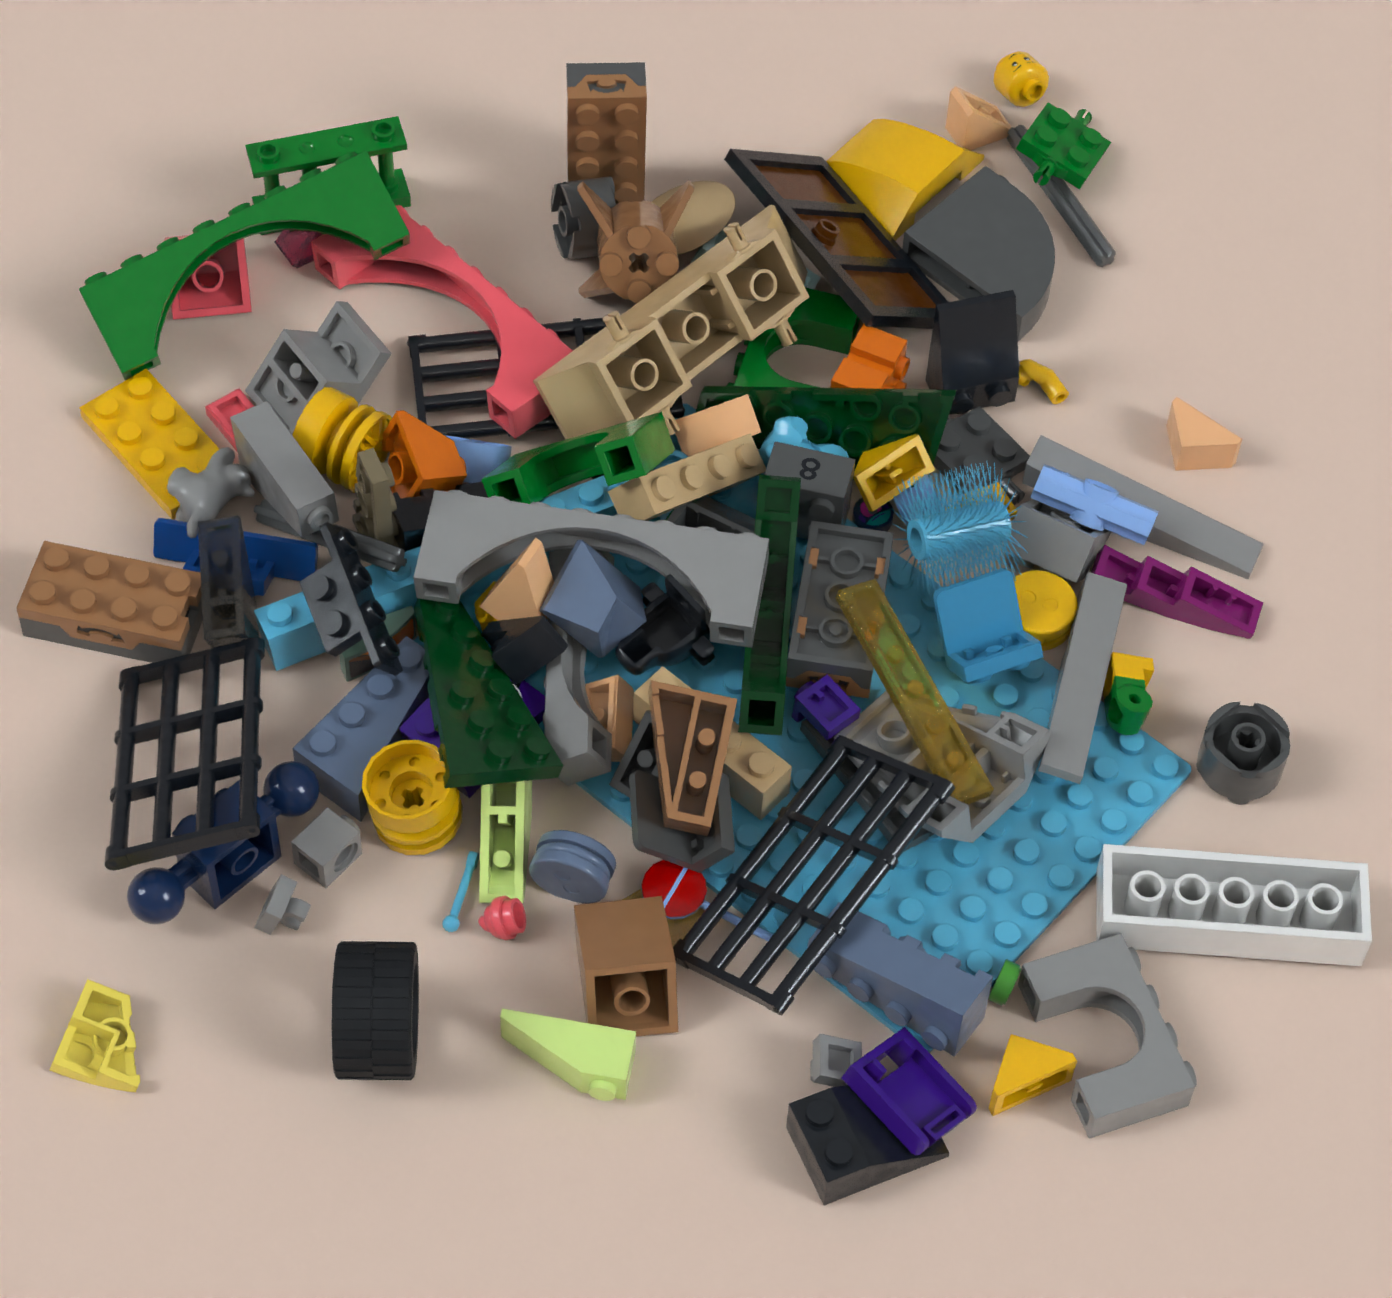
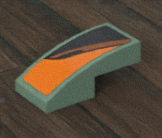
[339,606,416,682]

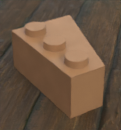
[648,680,737,836]

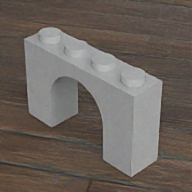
[1018,933,1197,1138]

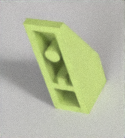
[479,780,532,903]
[500,1009,636,1101]

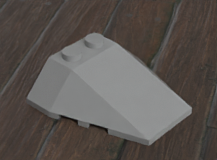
[834,689,1050,843]

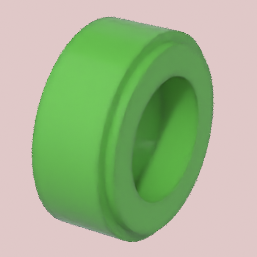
[988,959,1022,1006]

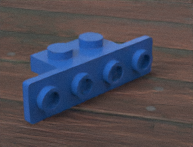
[153,518,318,597]

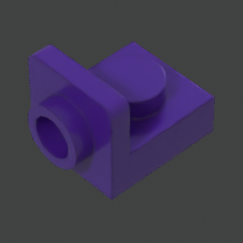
[791,674,861,740]

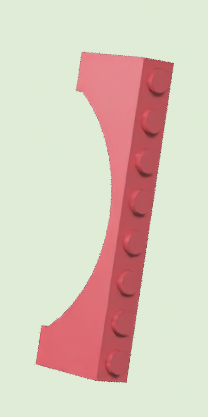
[311,205,574,439]

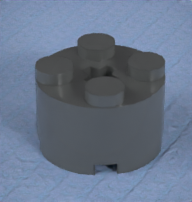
[551,176,616,259]
[1196,701,1290,805]

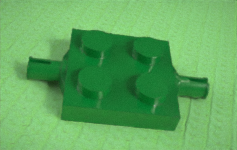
[1016,102,1111,190]

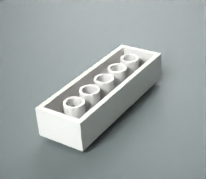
[1096,844,1372,966]

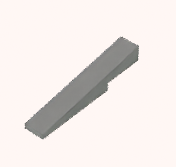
[1022,435,1263,579]
[1038,572,1127,784]

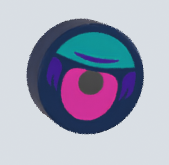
[852,498,894,532]

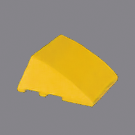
[826,119,984,241]

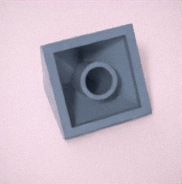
[539,540,646,658]

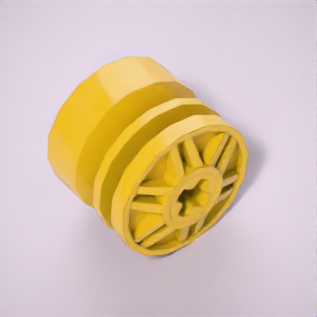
[292,387,392,493]
[362,740,463,855]

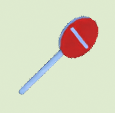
[641,860,773,941]

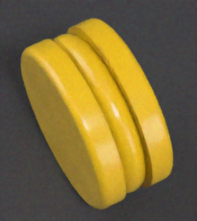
[1013,570,1077,651]

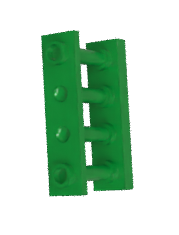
[245,116,411,235]

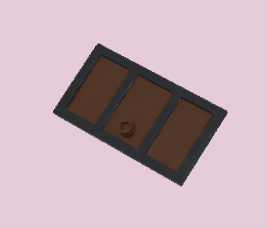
[724,149,948,329]

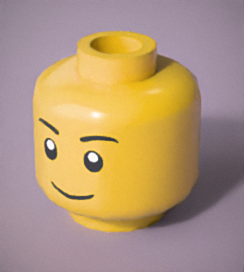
[993,51,1049,107]

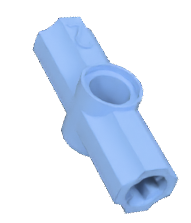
[1030,464,1159,545]

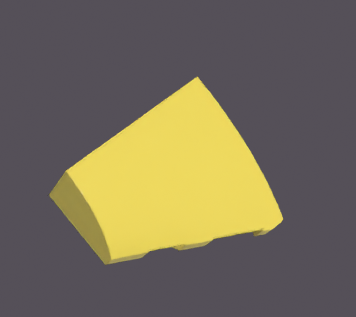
[49,979,140,1092]

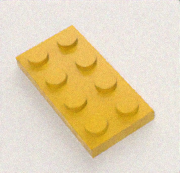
[79,368,219,520]

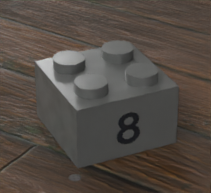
[765,441,855,539]

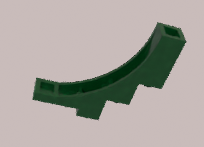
[738,474,801,735]

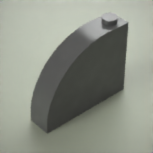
[902,166,1055,342]

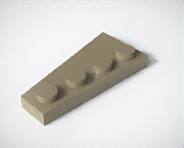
[352,447,399,547]

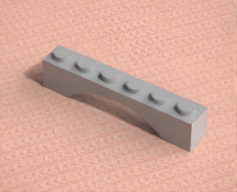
[543,549,614,785]

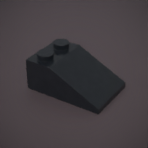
[925,290,1019,414]
[786,1080,949,1205]

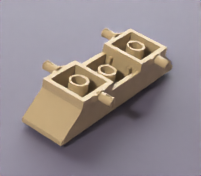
[533,205,810,440]

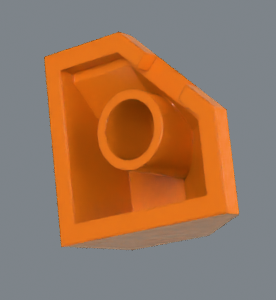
[382,410,467,499]

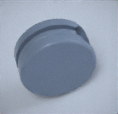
[529,830,616,903]

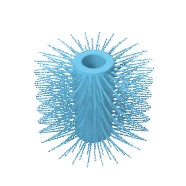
[892,461,1028,601]

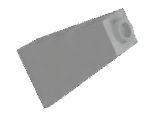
[230,401,339,538]

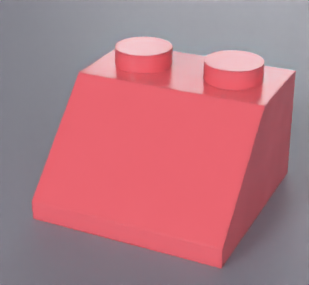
[164,235,252,320]

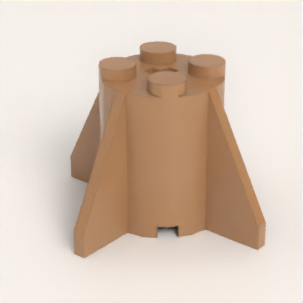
[577,180,694,303]

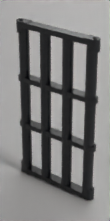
[407,318,685,439]
[105,637,265,871]
[673,735,955,1016]

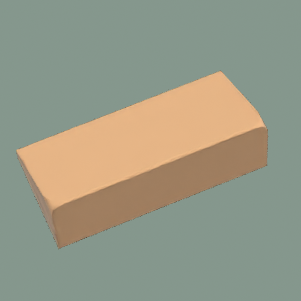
[585,675,634,762]

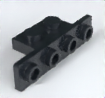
[299,522,403,676]

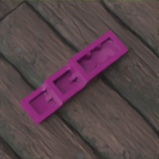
[1091,545,1263,639]

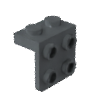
[629,770,735,873]

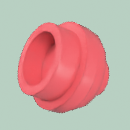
[478,895,526,940]

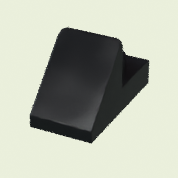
[481,616,568,683]

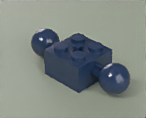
[127,761,319,924]

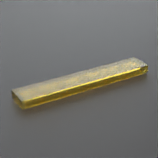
[835,579,994,804]

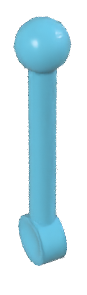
[442,851,479,932]

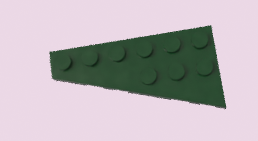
[695,386,957,488]
[414,598,564,788]

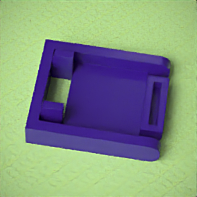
[841,1027,977,1155]

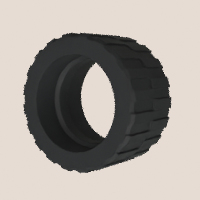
[332,941,419,1080]

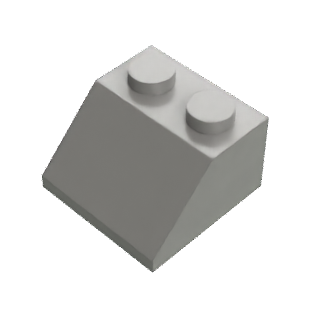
[1003,499,1111,585]

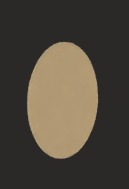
[652,181,735,255]

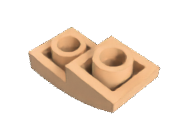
[675,394,761,457]

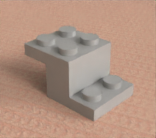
[245,301,392,434]

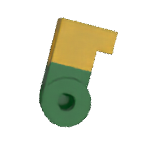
[1103,652,1154,735]

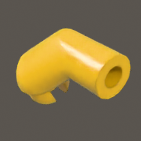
[1018,359,1069,404]

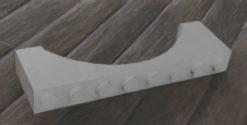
[413,490,769,648]

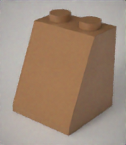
[574,896,678,1037]

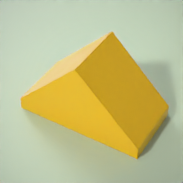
[853,434,935,512]
[988,1034,1077,1116]

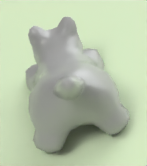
[167,447,255,538]

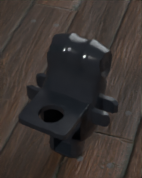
[615,574,715,676]

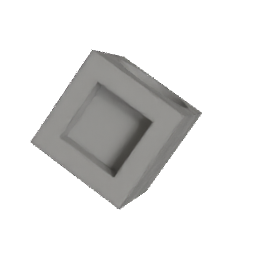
[291,807,362,888]

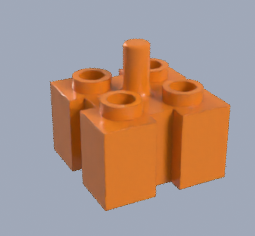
[830,323,910,389]

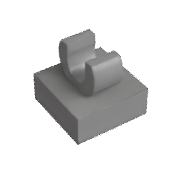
[254,874,311,935]
[810,1034,862,1087]

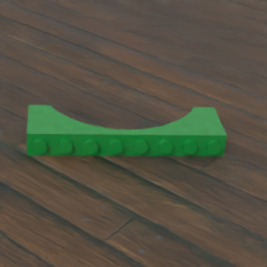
[79,150,410,380]

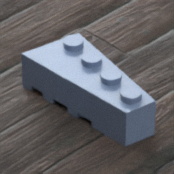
[292,636,430,822]
[808,902,993,1057]

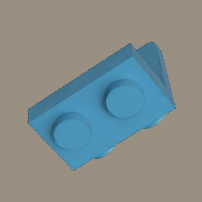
[933,568,1044,683]

